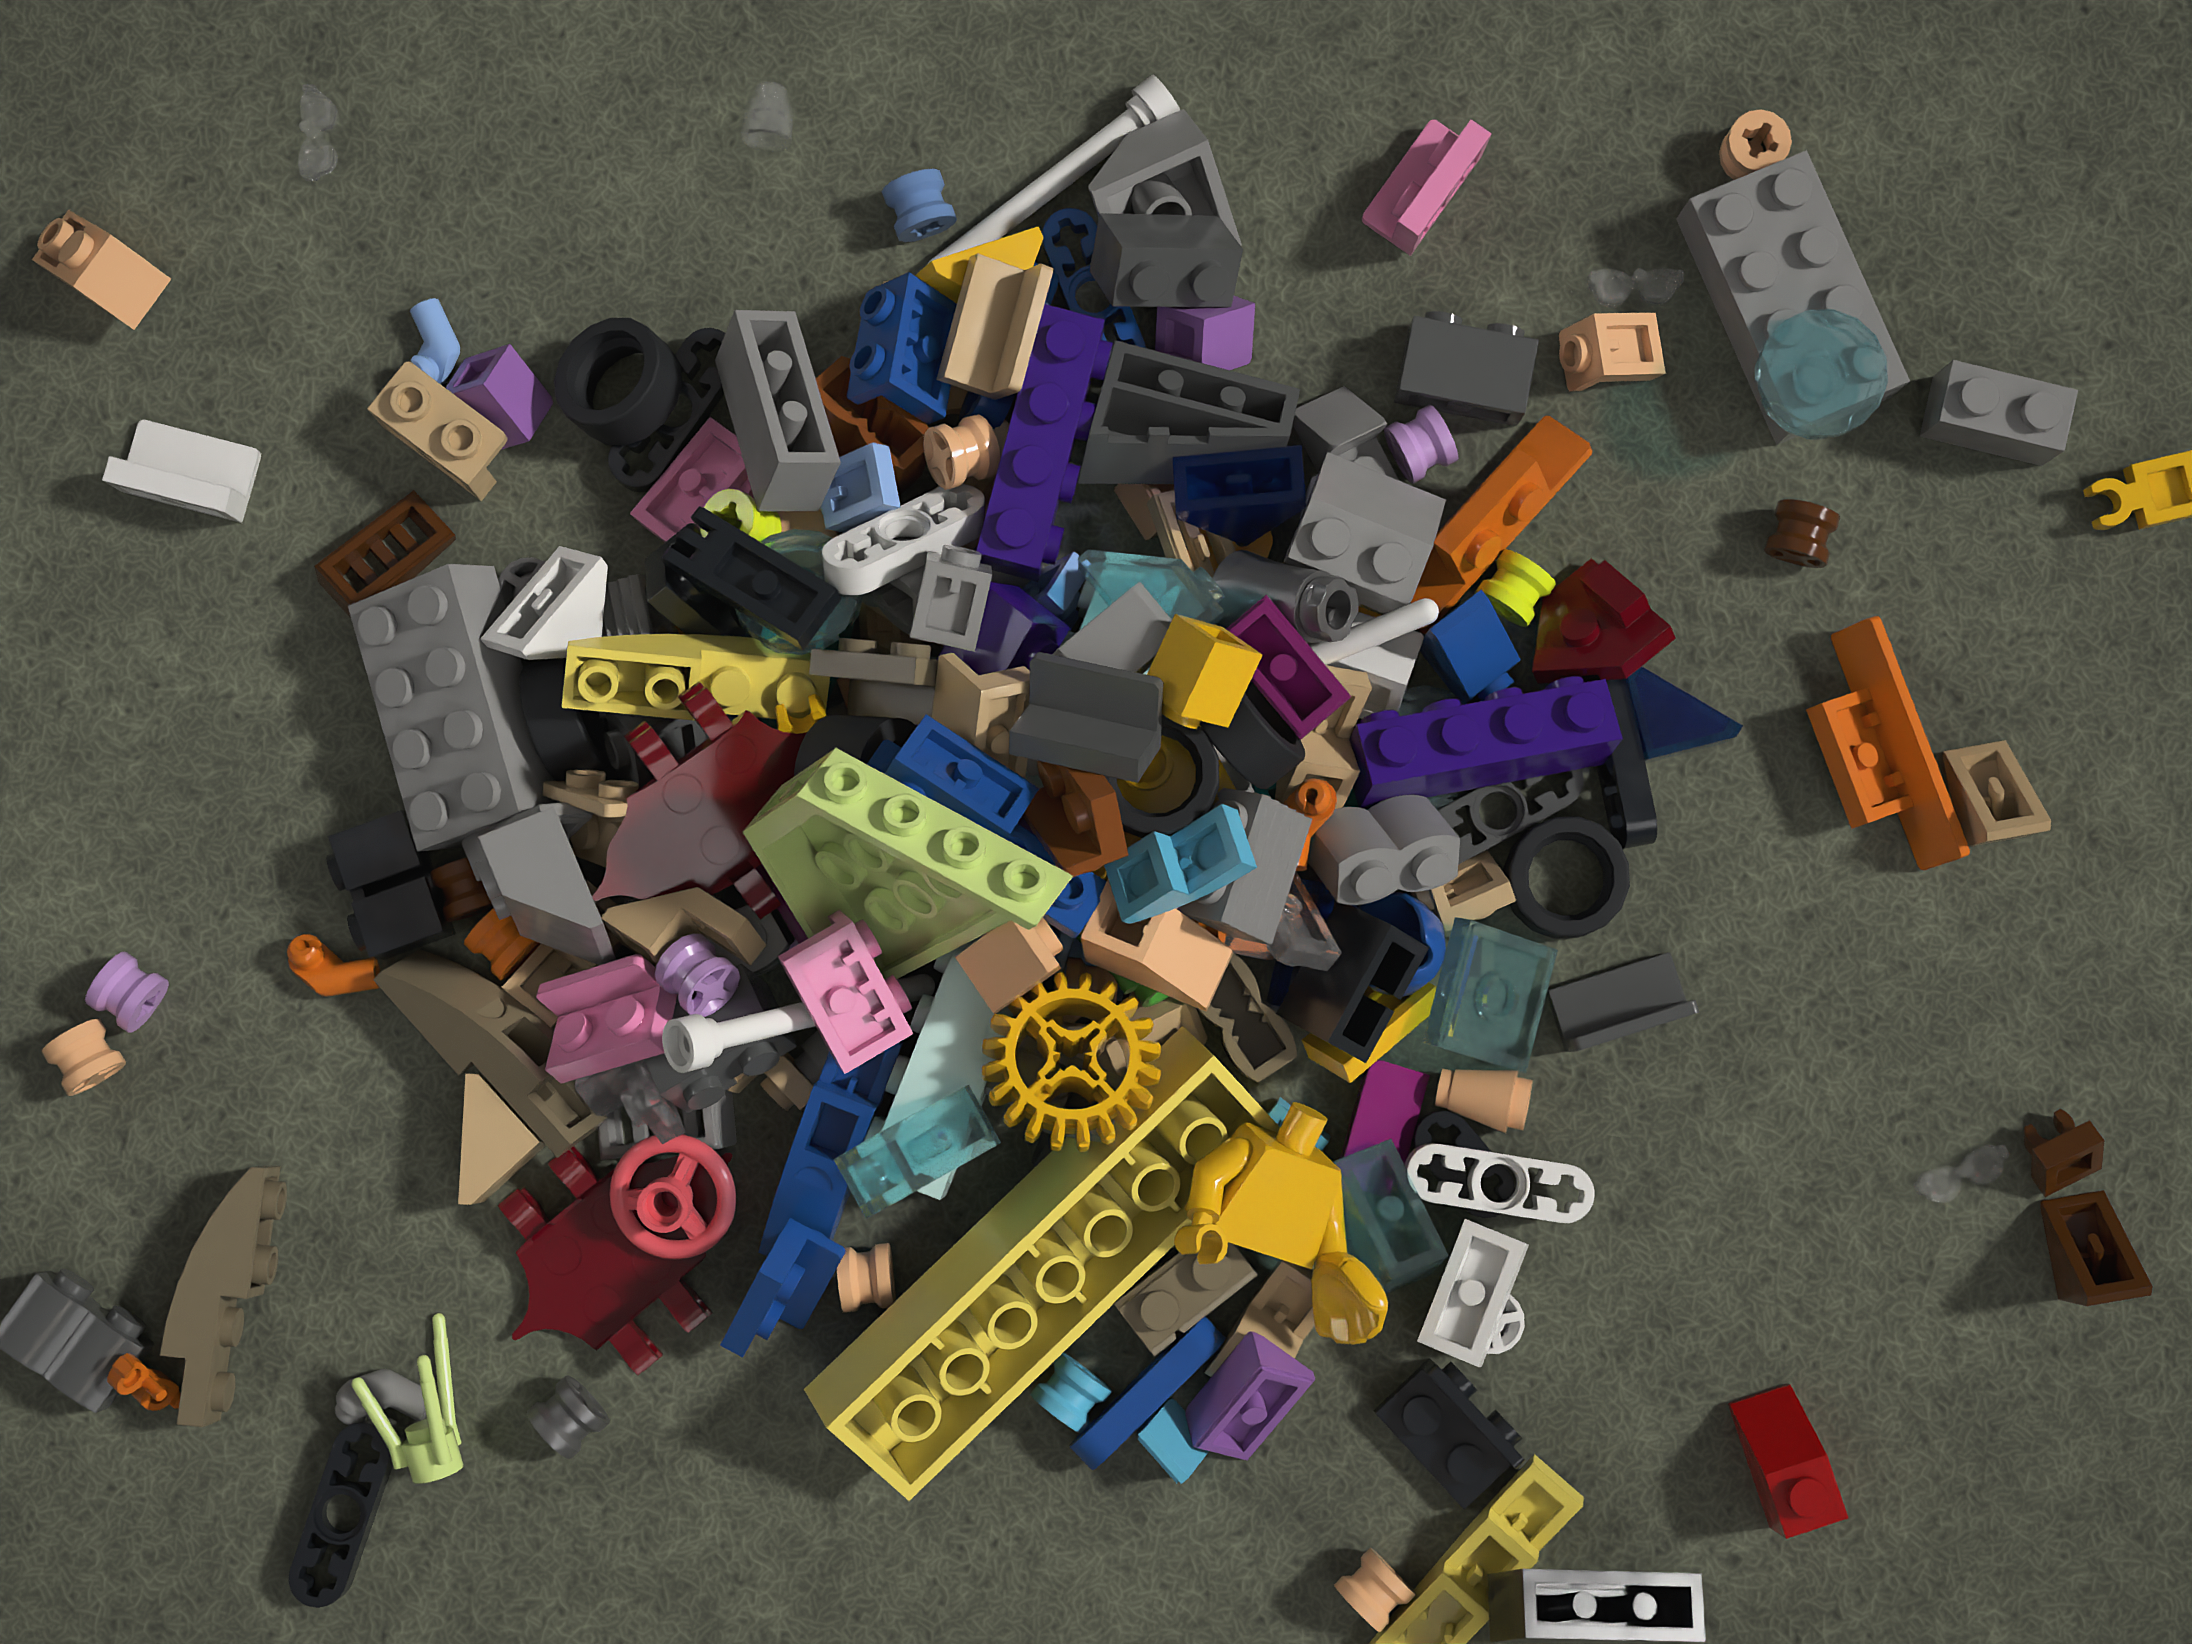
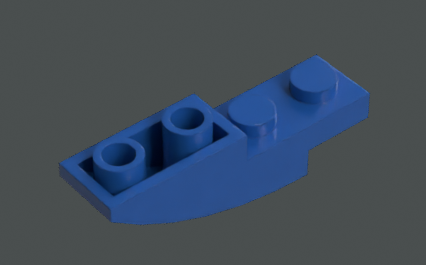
[758,1039,906,1256]

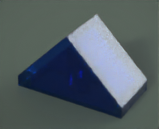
[1173,445,1306,546]
[1626,666,1743,763]

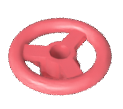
[609,1133,736,1259]

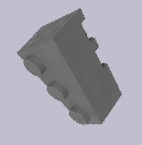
[1078,340,1300,485]

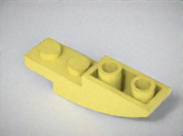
[562,634,830,721]

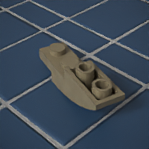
[374,949,608,1158]
[160,1165,287,1427]

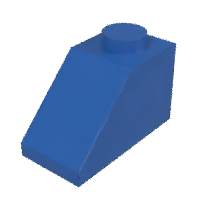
[1420,590,1521,705]

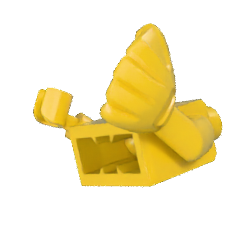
[1174,1102,1388,1345]

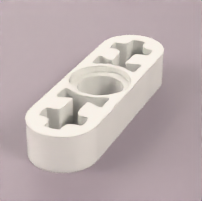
[822,484,985,595]
[1404,1143,1595,1223]

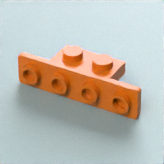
[1411,416,1593,634]
[1806,616,1970,870]

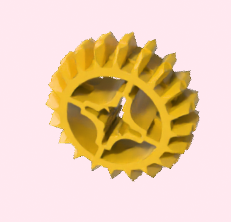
[982,972,1161,1152]

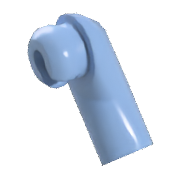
[410,298,460,386]

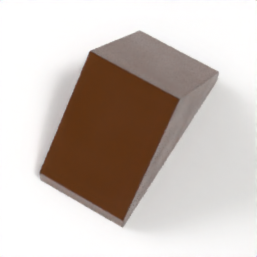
[2040,1190,2153,1306]

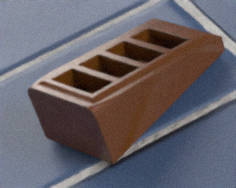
[314,490,456,618]

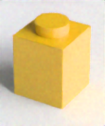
[1147,614,1262,729]

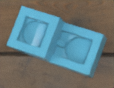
[1104,804,1257,924]

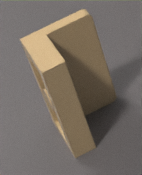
[936,253,1053,400]
[932,653,1030,779]

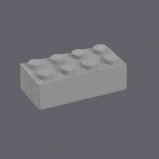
[1676,150,1910,445]
[348,564,562,851]

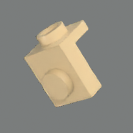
[1410,851,1516,932]

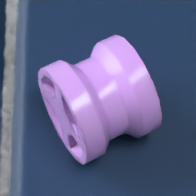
[1384,404,1459,484]
[655,934,740,1017]
[85,952,169,1033]

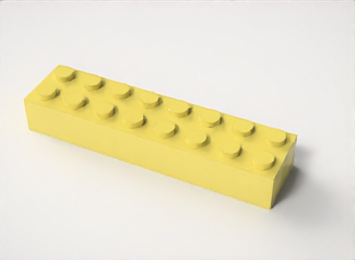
[804,1026,1280,1501]

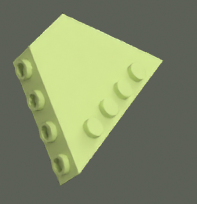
[743,748,1073,979]

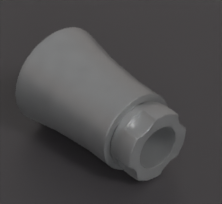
[1209,550,1359,643]

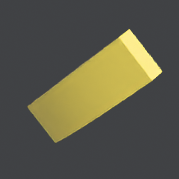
[1369,1454,1584,1644]

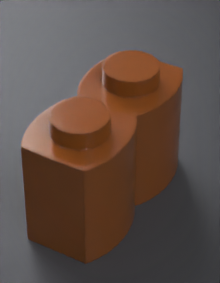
[816,356,929,496]

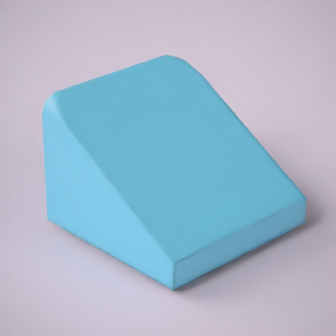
[1137,1399,1209,1484]

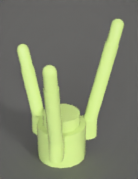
[351,1313,463,1483]

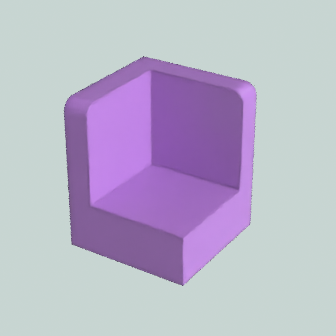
[1155,296,1255,370]
[446,344,553,450]

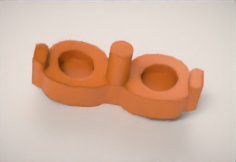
[107,1353,181,1411]

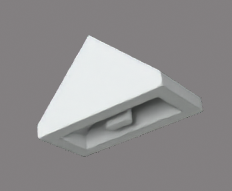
[480,546,608,660]

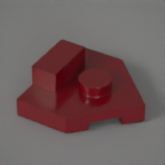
[1532,558,1676,684]

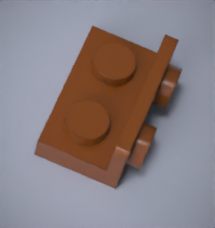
[1022,761,1128,878]

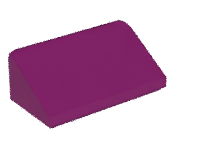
[1226,595,1352,740]
[1338,1059,1430,1199]

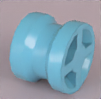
[1030,1353,1113,1433]

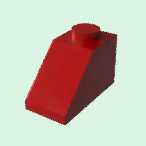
[1728,1383,1848,1539]

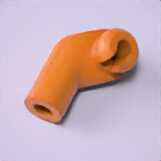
[1283,778,1337,871]
[287,934,380,997]

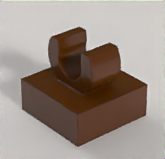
[2024,1109,2104,1197]

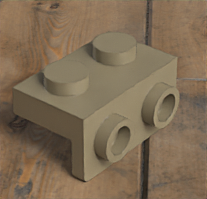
[809,638,938,724]

